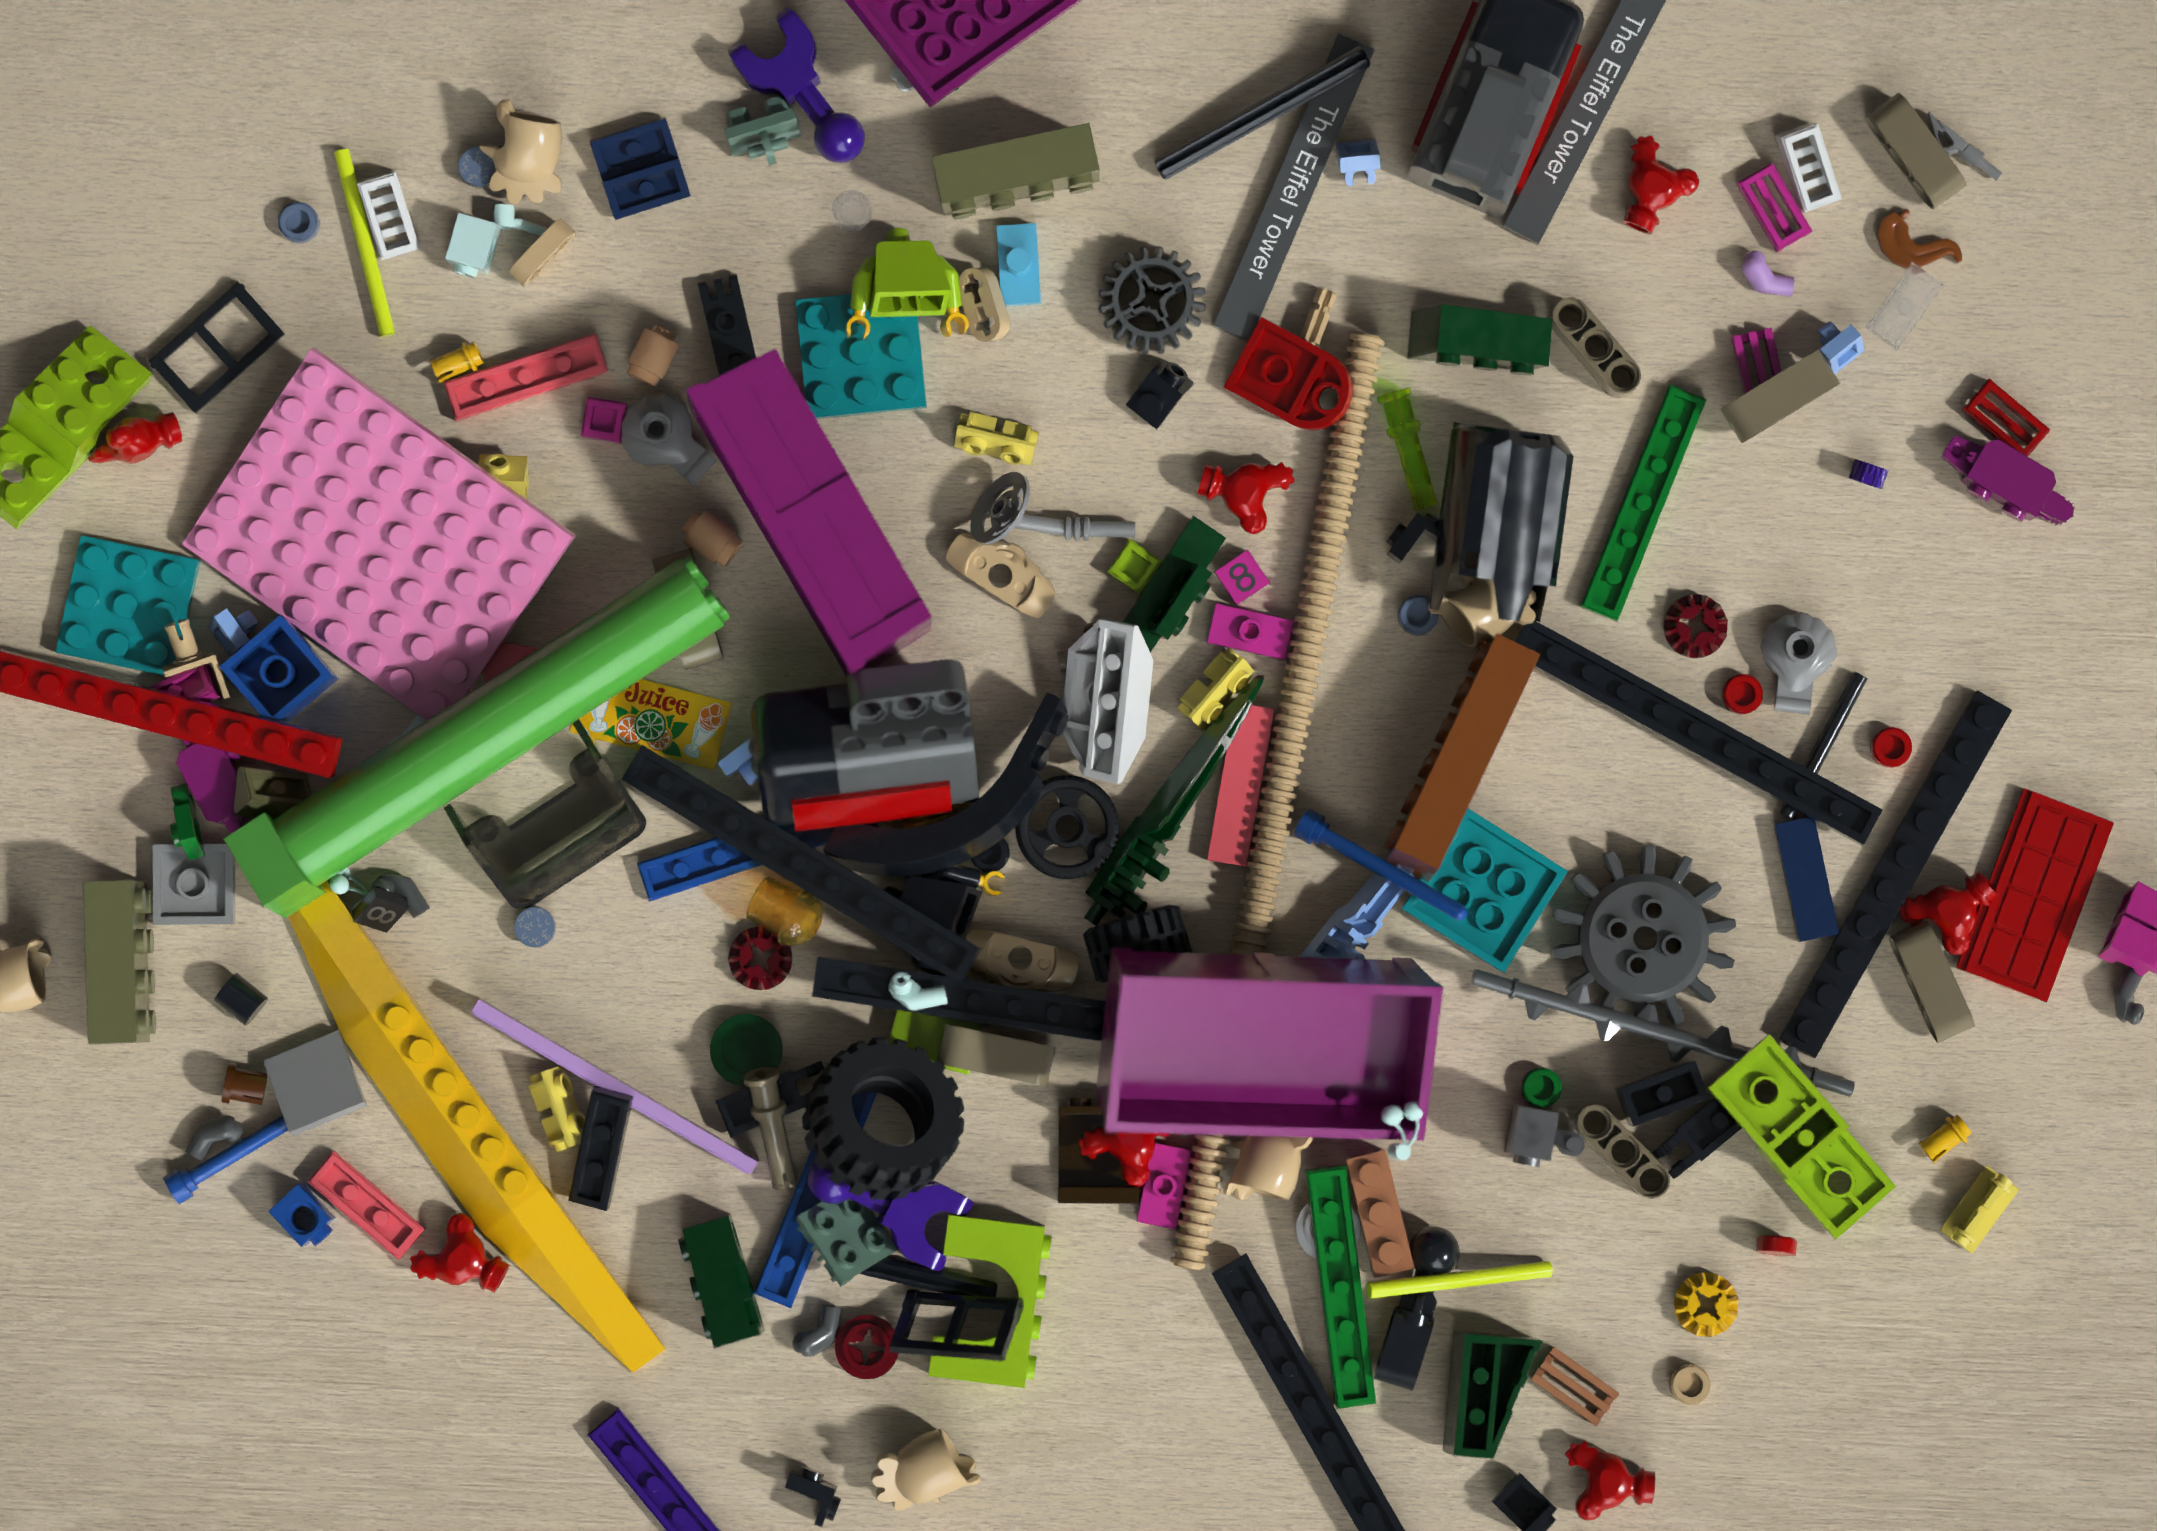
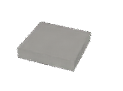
[152,844,235,925]
[263,1030,367,1136]

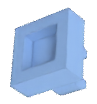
[1336,139,1381,186]
[1817,321,1865,374]
[208,609,259,657]
[717,739,758,786]

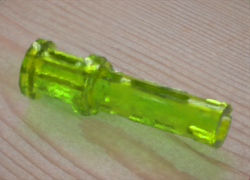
[1376,387,1439,511]

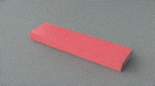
[443,333,609,421]
[1207,705,1274,867]

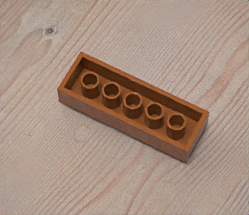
[1383,633,1540,882]

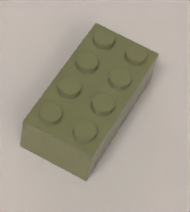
[932,123,1100,219]
[83,880,156,1044]

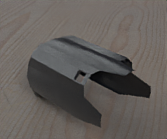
[1430,422,1574,622]

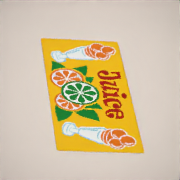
[570,679,732,770]

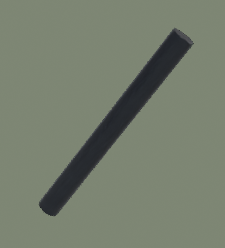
[1779,672,1868,820]

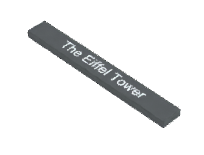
[1503,0,1666,245]
[1213,34,1375,342]

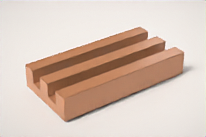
[1530,1346,1620,1426]

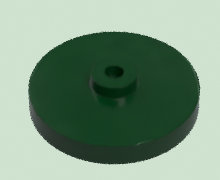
[710,1014,783,1086]

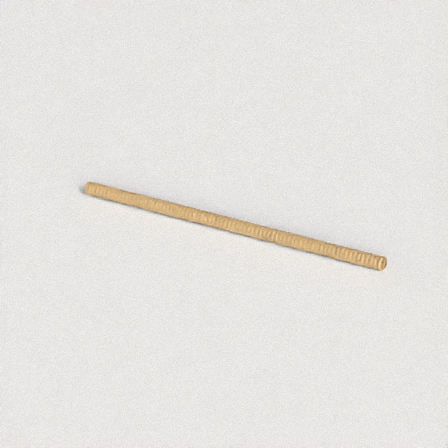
[1170,332,1385,1270]

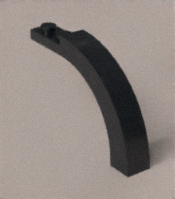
[823,692,1068,877]

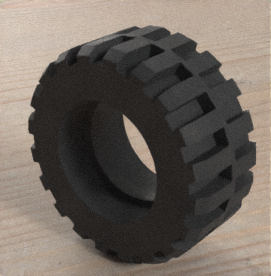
[802,1037,965,1200]

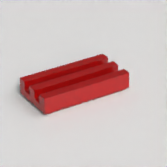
[1962,378,2050,457]

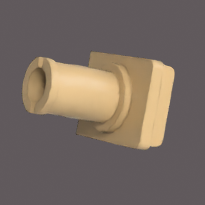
[162,618,230,699]

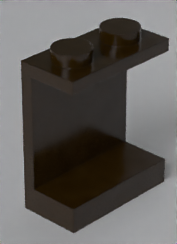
[1058,1098,1139,1204]

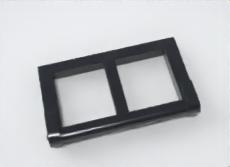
[148,281,285,414]
[889,1289,1024,1361]

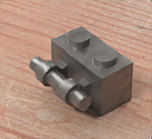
[1504,1105,1585,1167]

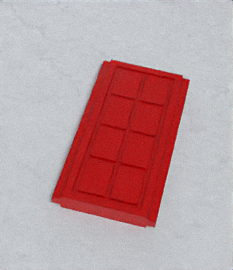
[1956,788,2114,1003]

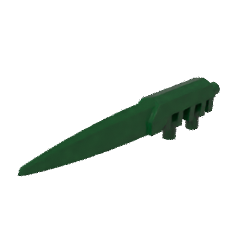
[1084,675,1264,926]

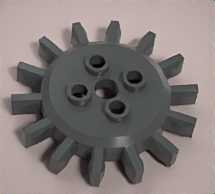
[1551,846,1736,1025]

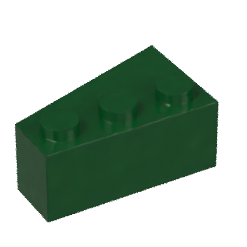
[1407,304,1553,375]
[678,1215,765,1348]
[1443,1330,1543,1459]

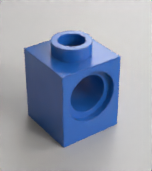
[268,1183,336,1247]

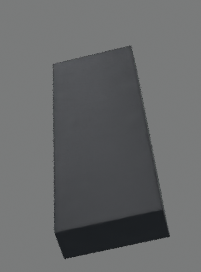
[568,1086,634,1211]

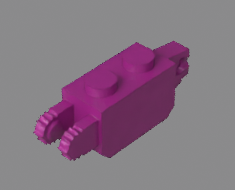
[1941,435,2075,525]
[176,740,255,834]

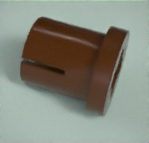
[221,1063,268,1105]

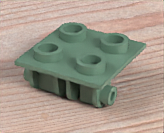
[796,1199,898,1287]

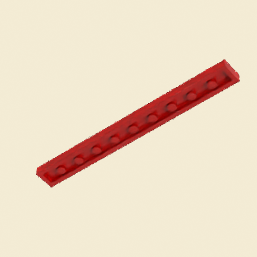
[0,649,343,778]

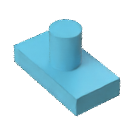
[996,223,1041,307]

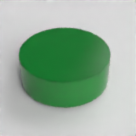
[1521,1068,1562,1108]

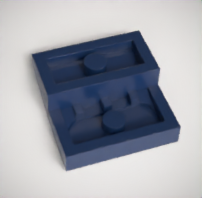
[590,117,691,220]

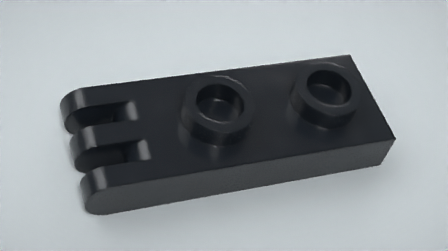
[698,273,757,376]

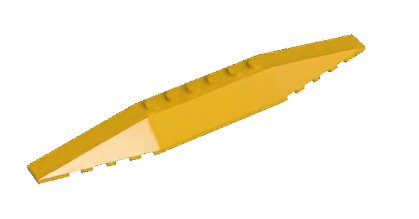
[288,880,666,1373]

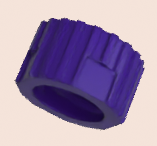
[1849,459,1889,489]

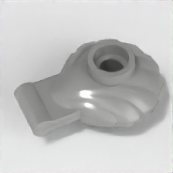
[621,393,717,486]
[1760,612,1837,715]

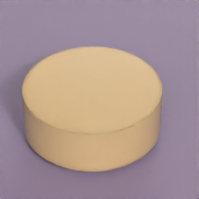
[1669,1364,1711,1405]

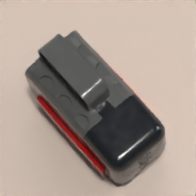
[1407,0,1584,218]
[748,659,979,832]

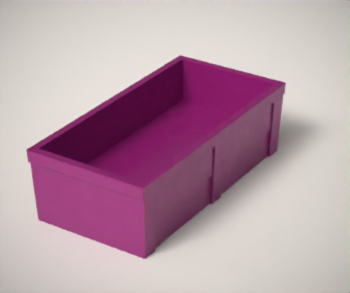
[686,349,932,679]
[1096,947,1443,1141]

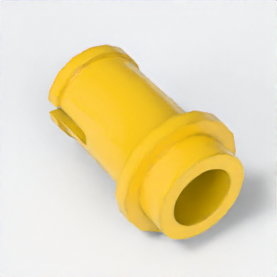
[430,341,484,383]
[1918,1115,1972,1164]

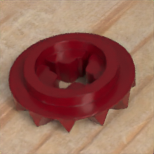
[1664,594,1728,658]
[728,926,793,990]
[835,1315,899,1379]

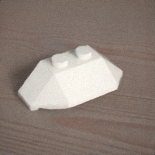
[1063,618,1154,784]

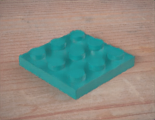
[795,294,927,419]
[55,535,200,677]
[1401,808,1568,973]

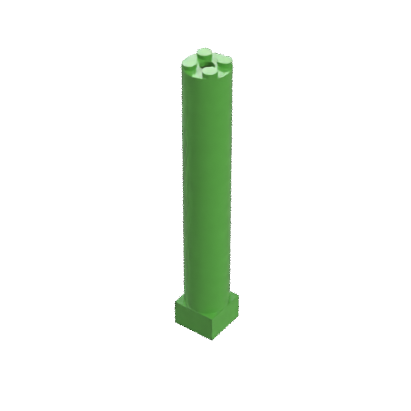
[224,556,731,918]

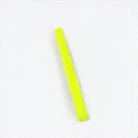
[334,149,396,338]
[1366,1261,1553,1298]

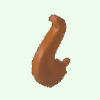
[1876,209,1962,270]

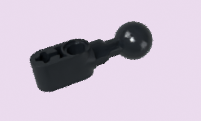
[1373,1226,1460,1391]

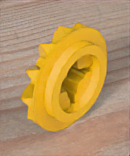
[1674,1272,1739,1337]

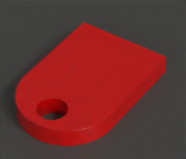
[1224,317,1353,430]

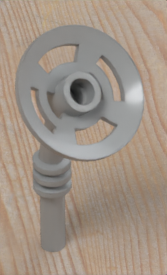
[970,472,1135,545]

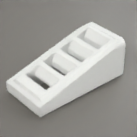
[1775,122,1842,213]
[357,170,420,260]

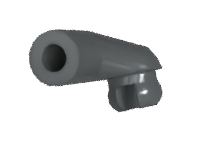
[371,874,430,918]
[2113,965,2145,1025]
[185,1115,243,1161]
[792,1304,841,1357]

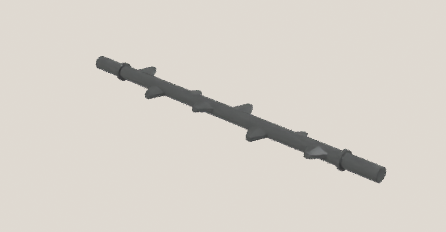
[1471,969,1855,1097]

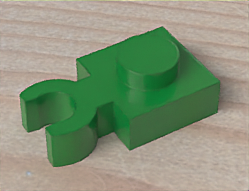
[170,783,205,860]

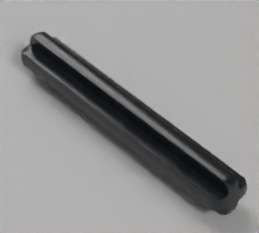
[859,1257,998,1297]

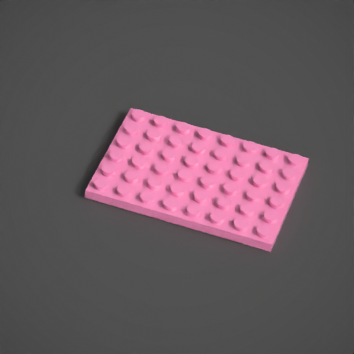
[182,348,576,721]

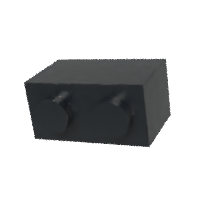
[1615,1061,1709,1127]

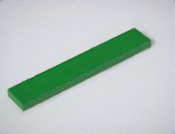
[1580,385,1707,622]
[1305,1164,1376,1409]

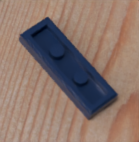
[1774,817,1839,942]

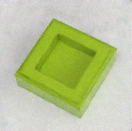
[1107,539,1162,595]

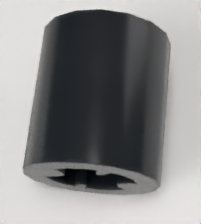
[214,973,268,1026]

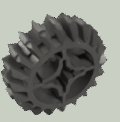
[1098,246,1206,355]

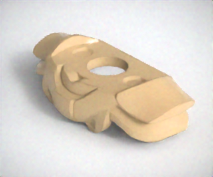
[946,532,1055,618]
[965,930,1079,991]

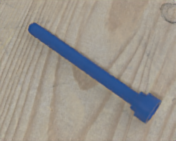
[1294,809,1467,920]
[163,1115,288,1205]

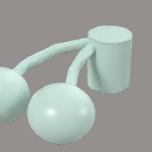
[329,867,369,908]
[1381,1101,1423,1160]

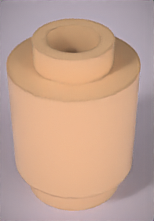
[627,325,680,387]
[682,510,743,567]

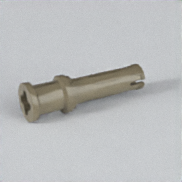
[743,1067,798,1190]

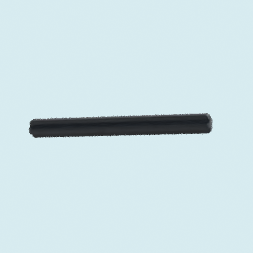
[1154,47,1370,179]

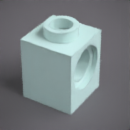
[445,213,501,278]

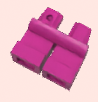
[2098,881,2157,977]

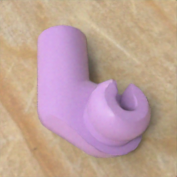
[1742,251,1794,297]

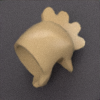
[480,99,563,204]
[1427,566,1536,648]
[0,937,52,1013]
[1223,1136,1313,1200]
[871,1429,981,1511]

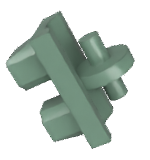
[724,96,802,166]

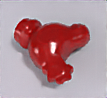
[1623,136,1699,235]
[88,412,182,464]
[1197,462,1295,535]
[1900,870,1999,956]
[1078,1127,1170,1187]
[410,1213,510,1293]
[1565,1441,1656,1520]

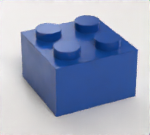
[219,614,339,723]

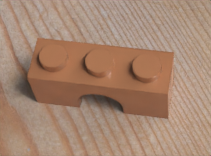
[1344,1149,1414,1278]

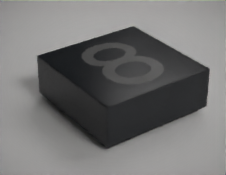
[352,887,409,933]

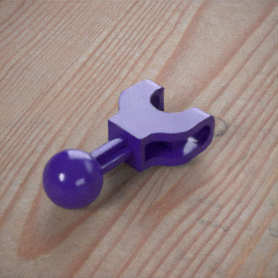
[728,7,865,163]
[807,1161,974,1271]

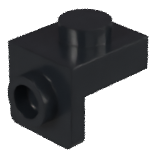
[1126,359,1194,430]
[1386,513,1439,564]
[785,1466,841,1527]
[1492,1472,1557,1531]

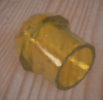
[746,876,823,946]

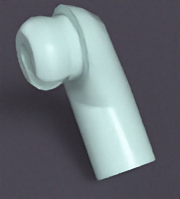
[889,972,947,1011]

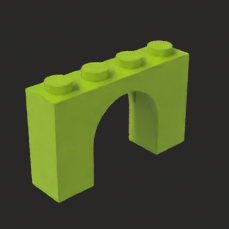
[928,1214,1052,1388]

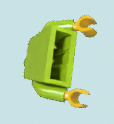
[844,227,969,340]

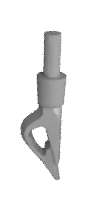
[1927,112,2002,181]

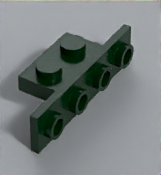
[1122,516,1226,653]

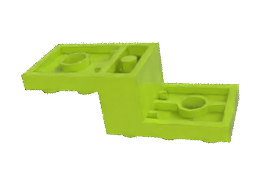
[0,325,153,530]
[1707,1034,1897,1239]

